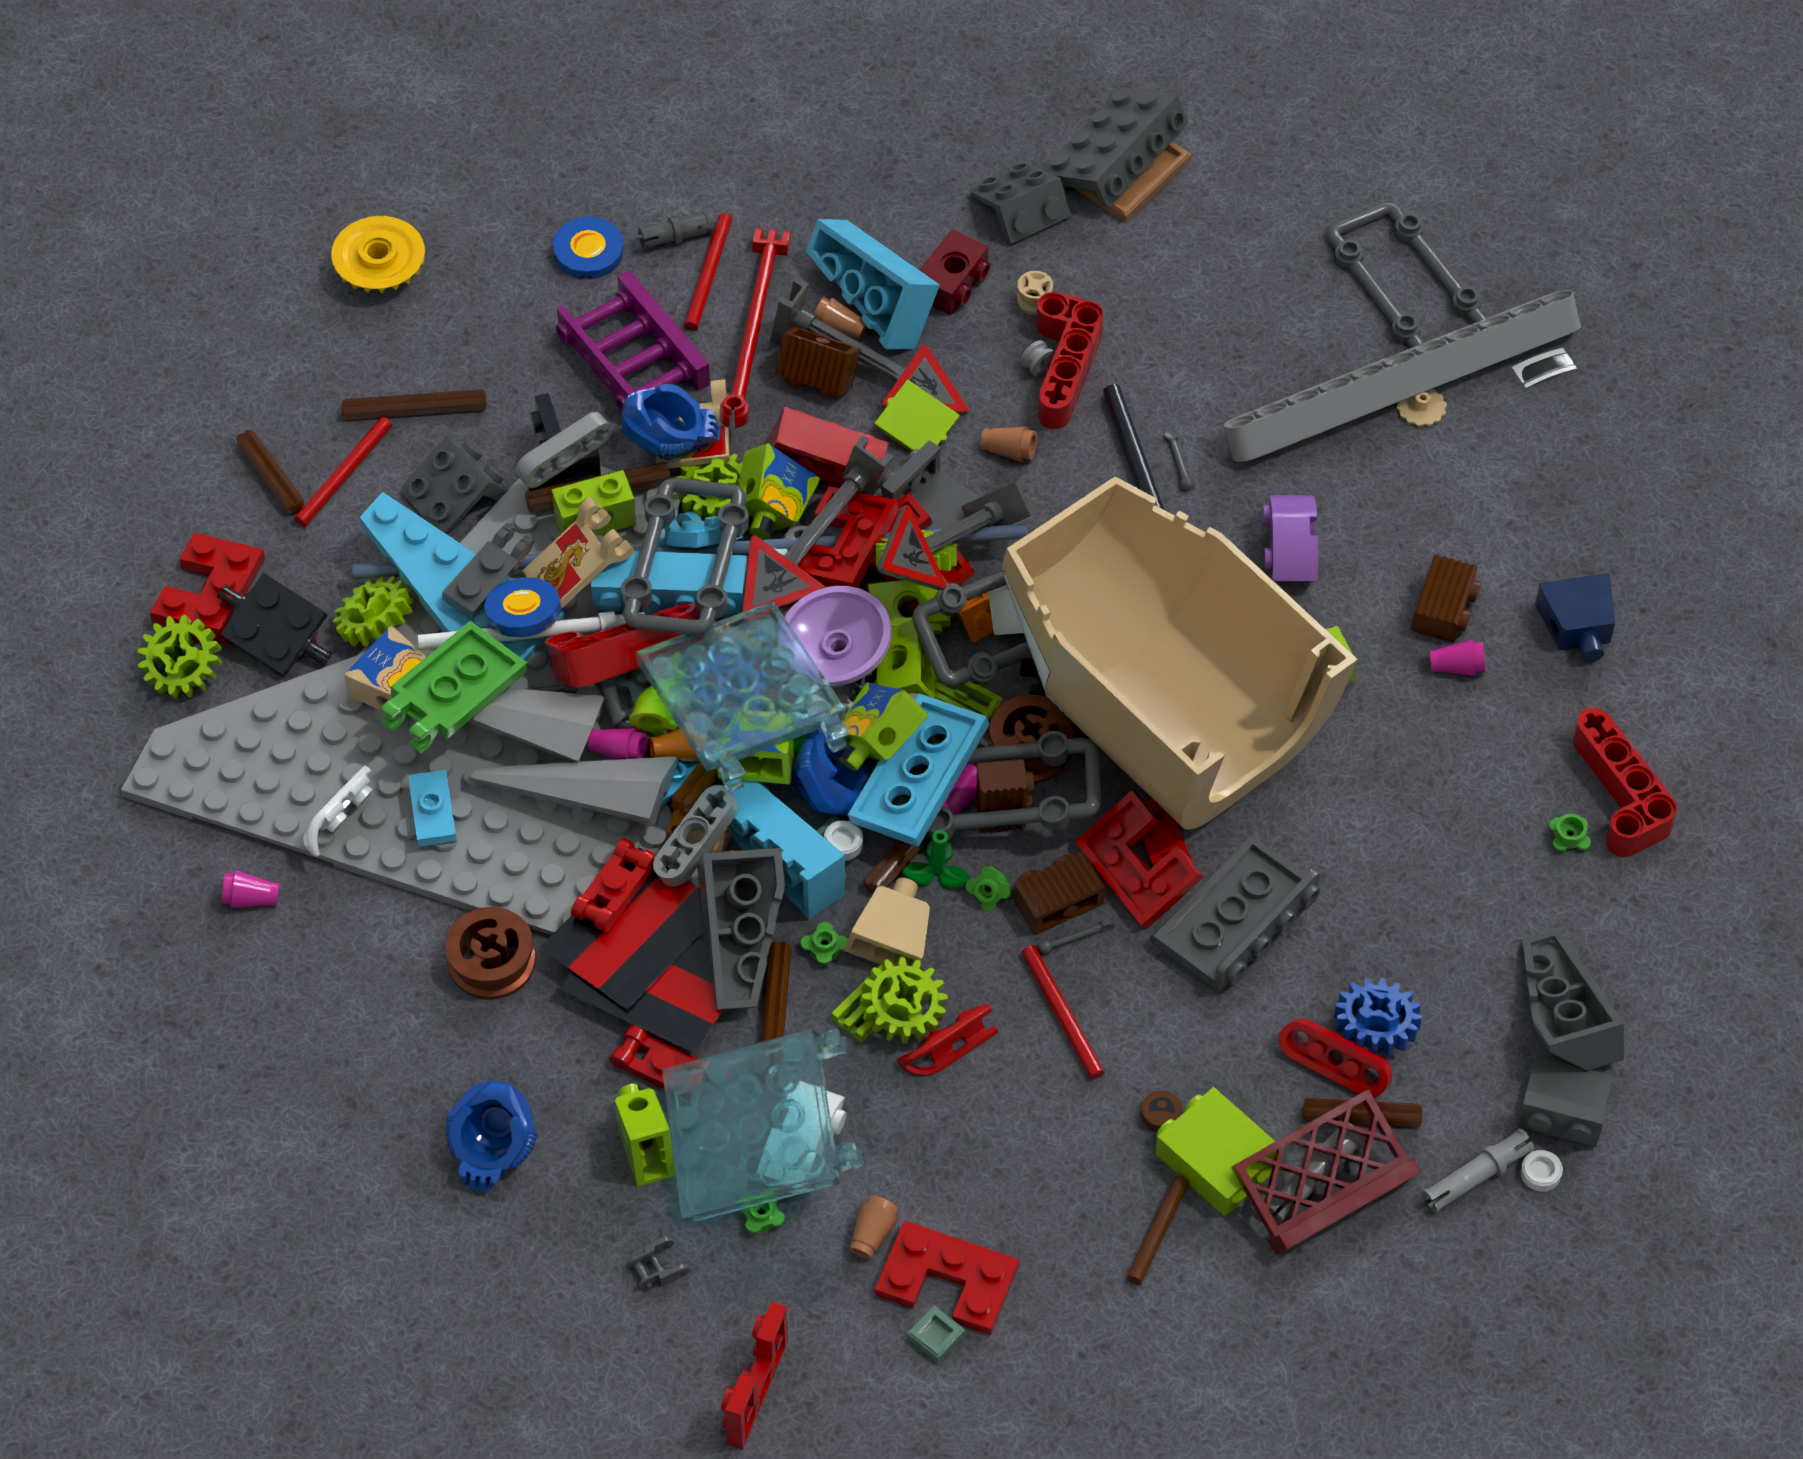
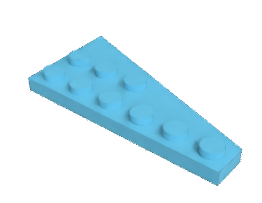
[359,492,564,662]

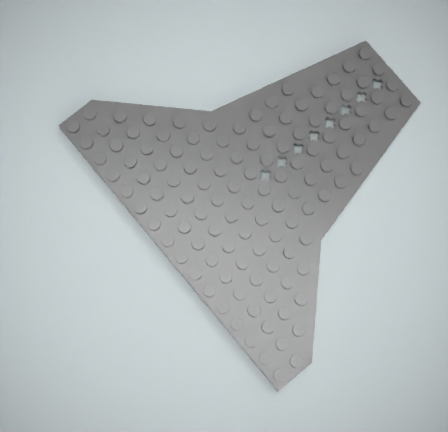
[121,466,706,943]

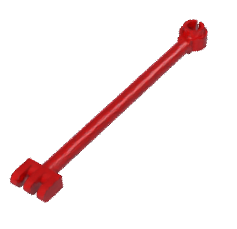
[720,228,791,428]

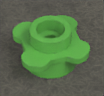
[1549,814,1591,852]
[966,866,1011,911]
[801,922,848,965]
[739,1191,785,1234]

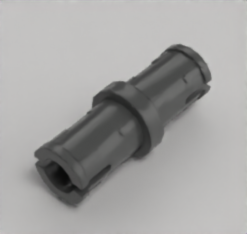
[638,212,713,250]

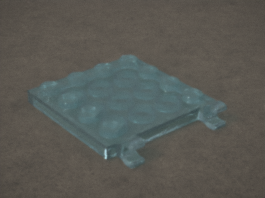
[637,601,849,792]
[662,1028,866,1224]

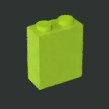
[1155,1087,1284,1217]

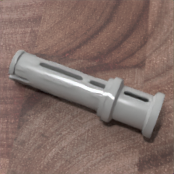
[1269,1120,1365,1225]

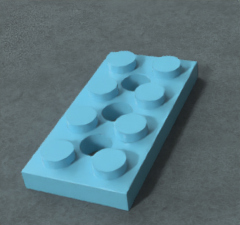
[848,693,989,847]

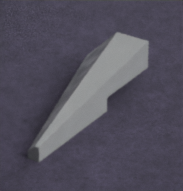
[468,688,605,762]
[471,757,678,827]

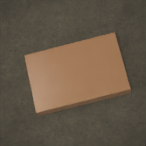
[1072,142,1192,223]

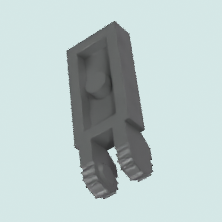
[442,522,535,620]

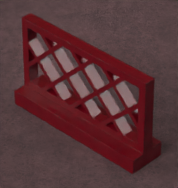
[1231,1089,1422,1254]

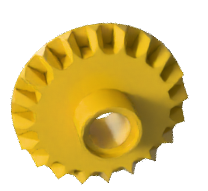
[331,216,425,294]

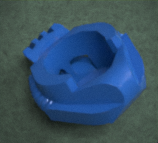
[622,384,720,461]
[792,718,872,817]
[445,1080,538,1193]

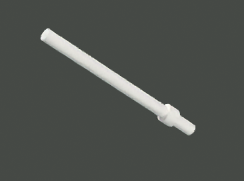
[417,611,645,650]

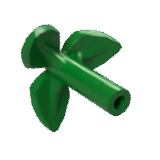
[902,830,970,889]

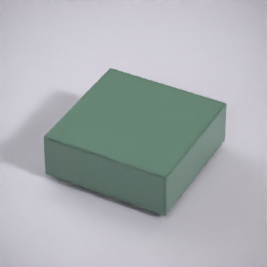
[907,1305,965,1363]

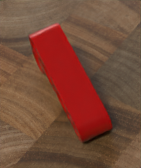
[1036,292,1104,429]
[545,604,705,687]
[1573,708,1677,857]

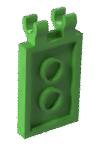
[380,621,527,753]

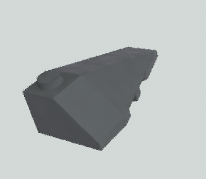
[697,848,785,1011]
[1522,929,1624,1071]

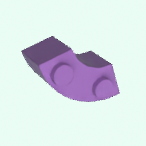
[1262,495,1318,581]

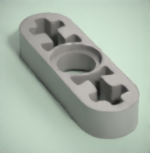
[515,412,612,488]
[653,785,738,887]

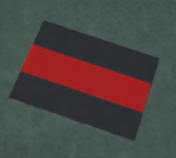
[540,847,705,1009]
[560,939,722,1053]

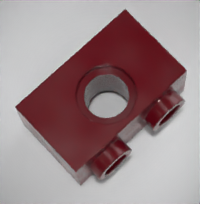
[919,229,991,315]

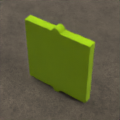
[873,379,960,452]

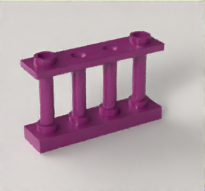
[555,270,710,413]

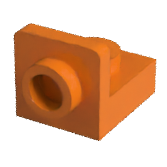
[956,580,994,643]

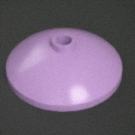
[778,586,892,687]

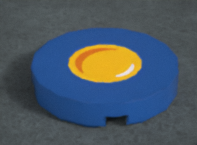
[553,216,624,279]
[484,577,561,638]

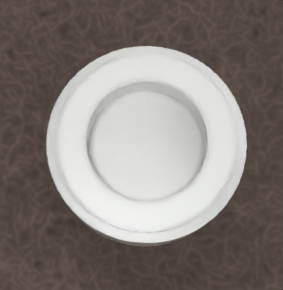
[824,821,863,861]
[1521,1150,1563,1192]

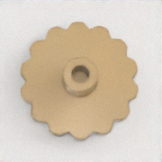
[1396,389,1447,428]

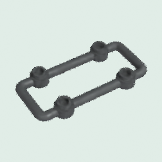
[1327,202,1486,348]
[621,478,749,636]
[912,571,1032,687]
[894,731,1101,840]

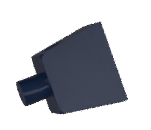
[1535,573,1615,663]

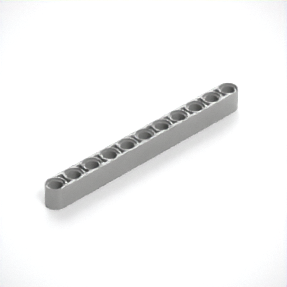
[1224,290,1581,462]

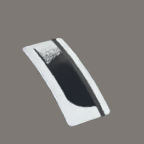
[1512,348,1577,388]

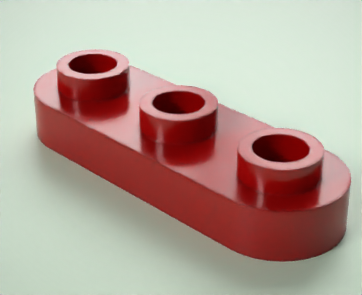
[1279,1018,1393,1097]

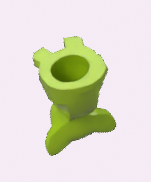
[629,654,687,736]

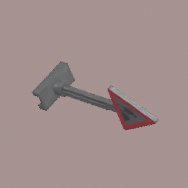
[770,277,969,415]
[741,435,893,621]
[877,478,1039,590]

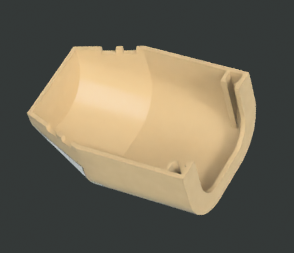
[1002,477,1358,830]

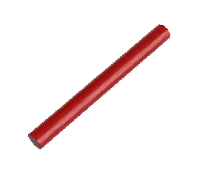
[684,213,732,331]
[294,417,392,527]
[1021,945,1105,1080]

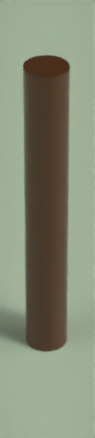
[1126,1176,1189,1285]

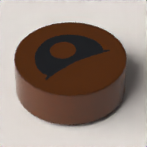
[1141,1091,1182,1132]

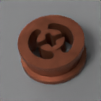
[988,694,1074,783]
[445,907,535,1000]

